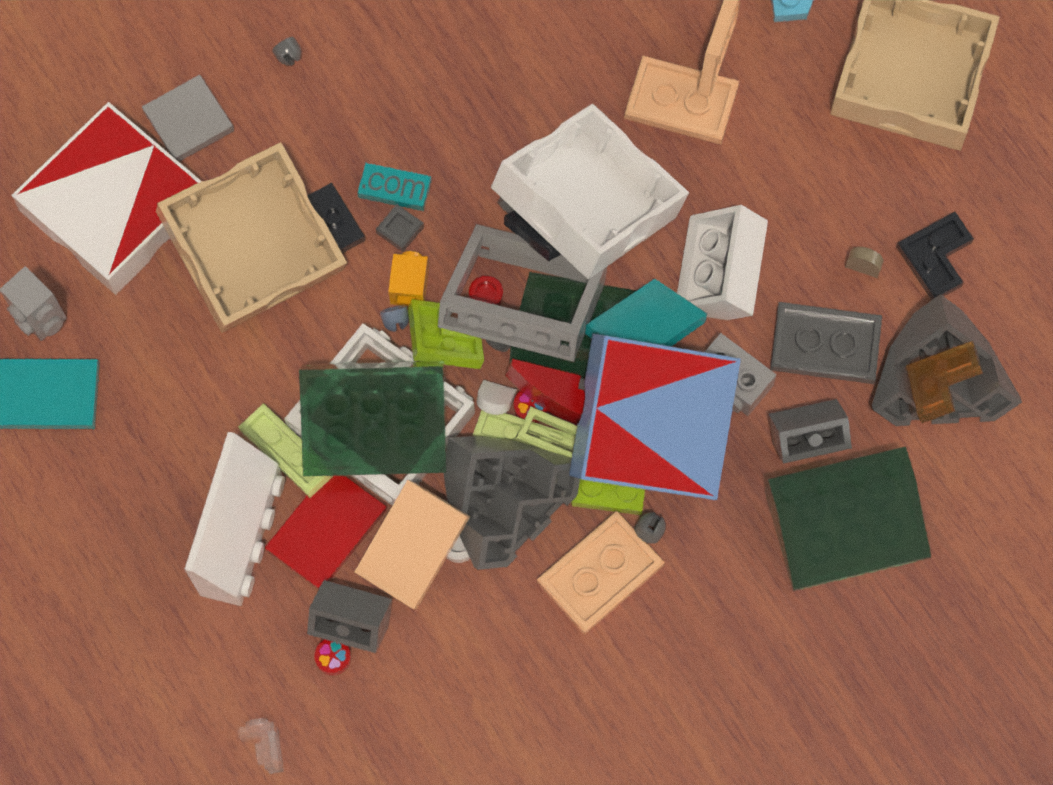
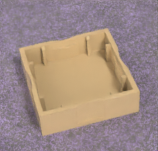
[830,0,1000,151]
[156,142,347,333]

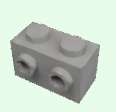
[0,266,67,341]
[705,333,777,416]

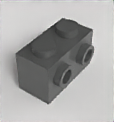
[769,399,852,464]
[307,580,392,653]

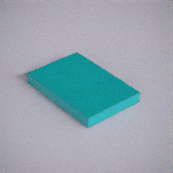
[585,279,707,347]
[0,359,100,429]

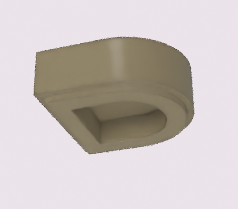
[845,247,884,278]

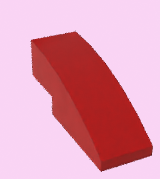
[505,359,585,425]

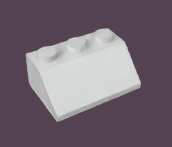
[677,205,768,320]

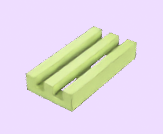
[517,407,577,458]

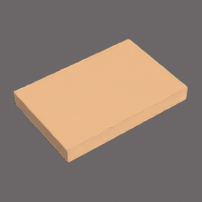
[698,0,741,97]
[624,56,739,144]
[355,480,470,609]
[537,511,665,635]

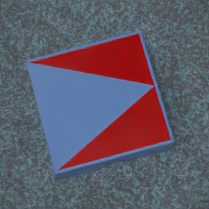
[569,334,741,500]

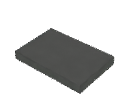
[770,302,882,384]

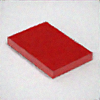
[264,466,387,590]

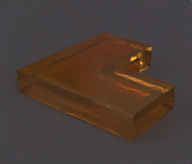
[906,341,983,423]

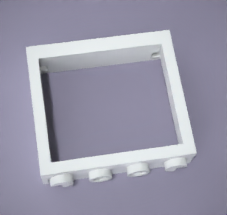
[284,323,475,506]

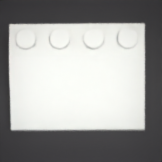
[185,432,285,606]

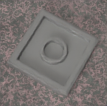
[142,75,234,162]

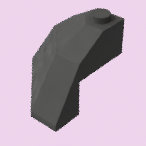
[872,294,1022,426]
[443,436,580,570]

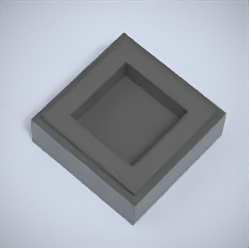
[376,204,424,252]

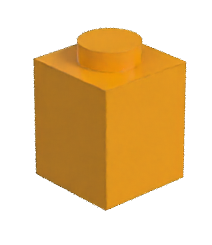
[388,251,429,306]

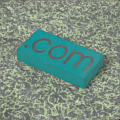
[357,163,432,211]

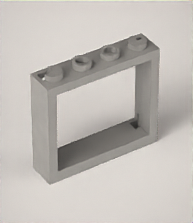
[438,224,607,362]

